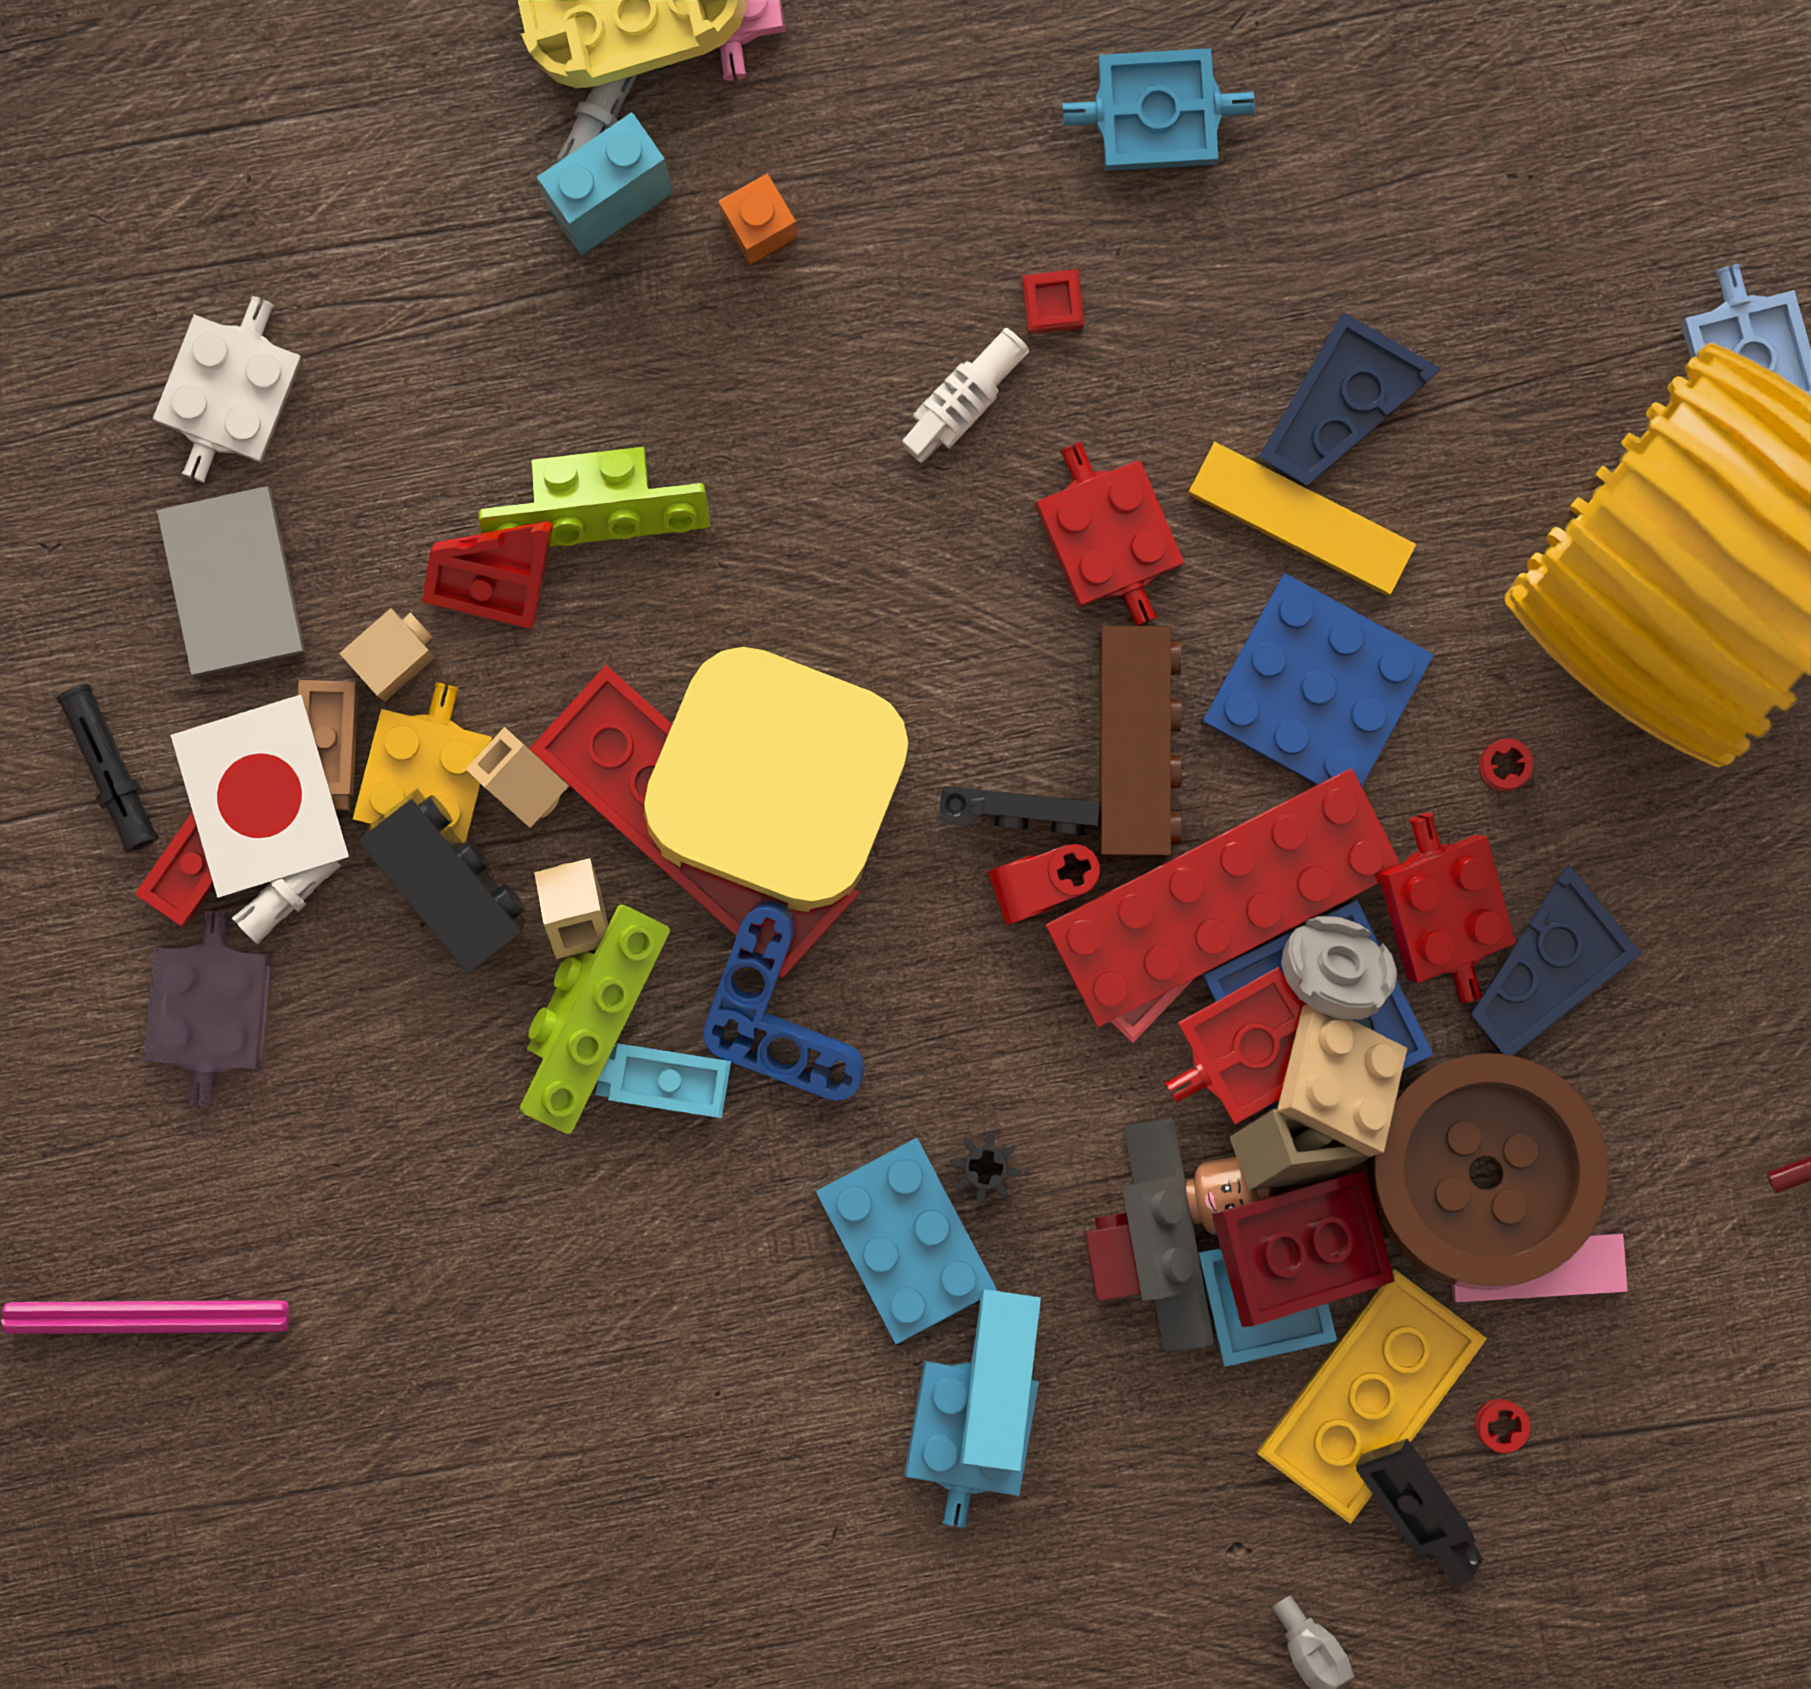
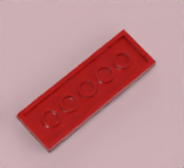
[529,665,860,979]
[1044,768,1401,1027]

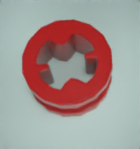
[1478,738,1533,791]
[1474,1398,1530,1453]

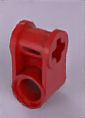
[986,844,1100,926]

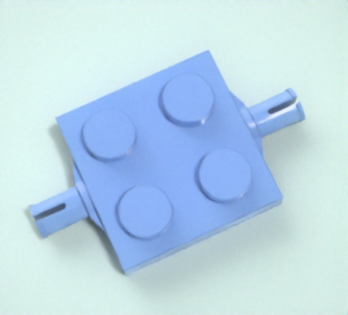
[1681,264,1811,395]

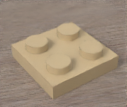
[1277,1005,1407,1157]

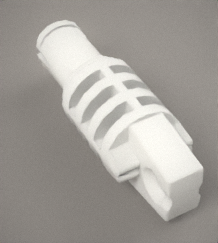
[902,328,1029,463]

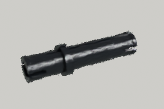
[56,684,159,853]

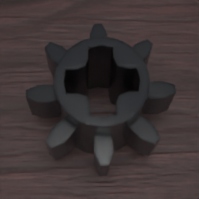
[950,1131,1021,1203]

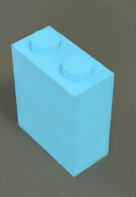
[537,112,673,256]

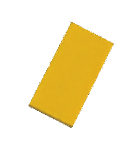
[1256,1268,1487,1524]

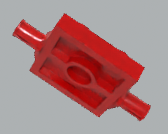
[1034,442,1184,626]
[1378,813,1516,1003]
[1164,967,1308,1124]

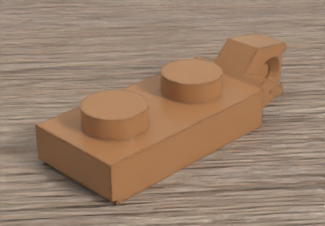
[298,680,359,818]

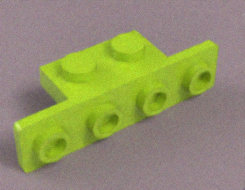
[478,447,710,547]
[520,905,670,1134]

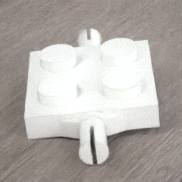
[153,296,302,483]

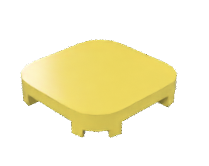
[518,0,747,88]
[644,647,908,913]

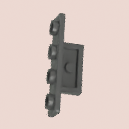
[1122,1118,1214,1352]

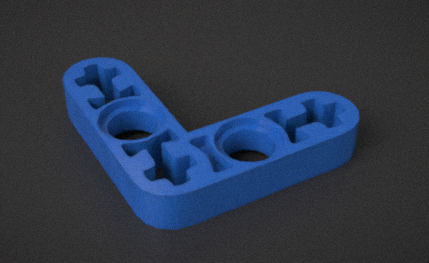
[703,900,865,1101]

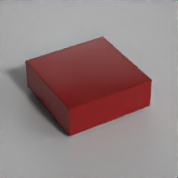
[1022,269,1084,334]

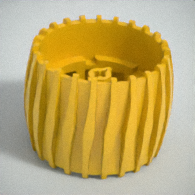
[1504,343,1811,767]

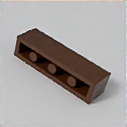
[1099,626,1181,859]

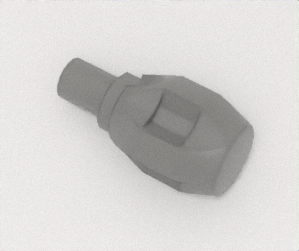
[1272,1595,1354,1689]

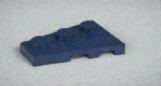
[1469,864,1642,1056]

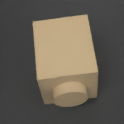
[339,608,436,702]
[466,727,569,828]
[534,858,608,959]

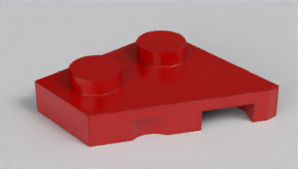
[422,521,554,629]

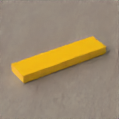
[1187,441,1416,597]

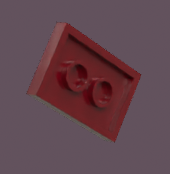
[1212,1170,1395,1327]

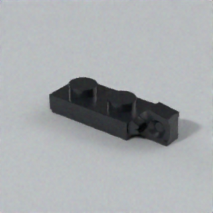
[940,786,1099,835]
[1355,1438,1483,1586]

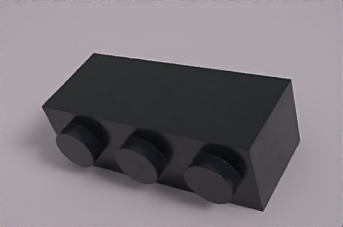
[357,788,526,974]

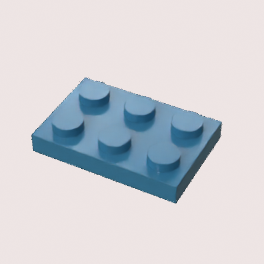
[816,1138,997,1344]

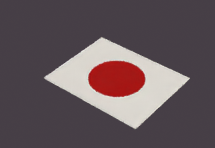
[171,695,349,898]

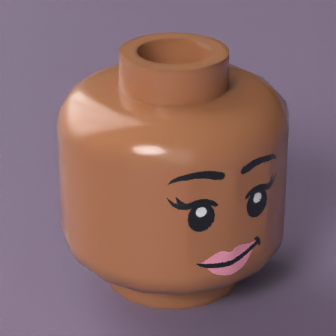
[1186,1157,1273,1236]

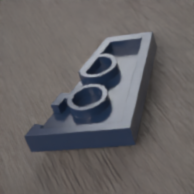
[1257,312,1441,488]

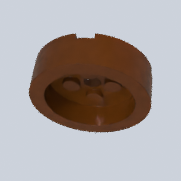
[1369,1053,1609,1290]

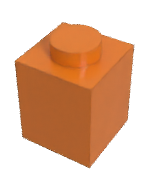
[718,173,798,265]

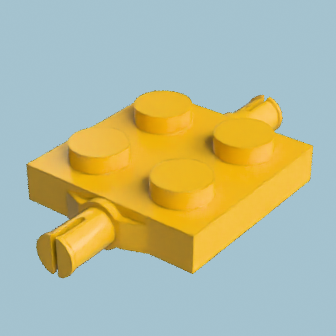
[353,683,493,843]

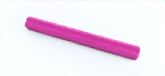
[2,1300,290,1334]

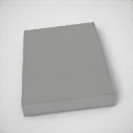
[157,486,305,677]

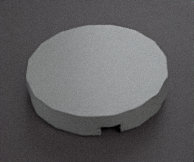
[1281,916,1397,1020]

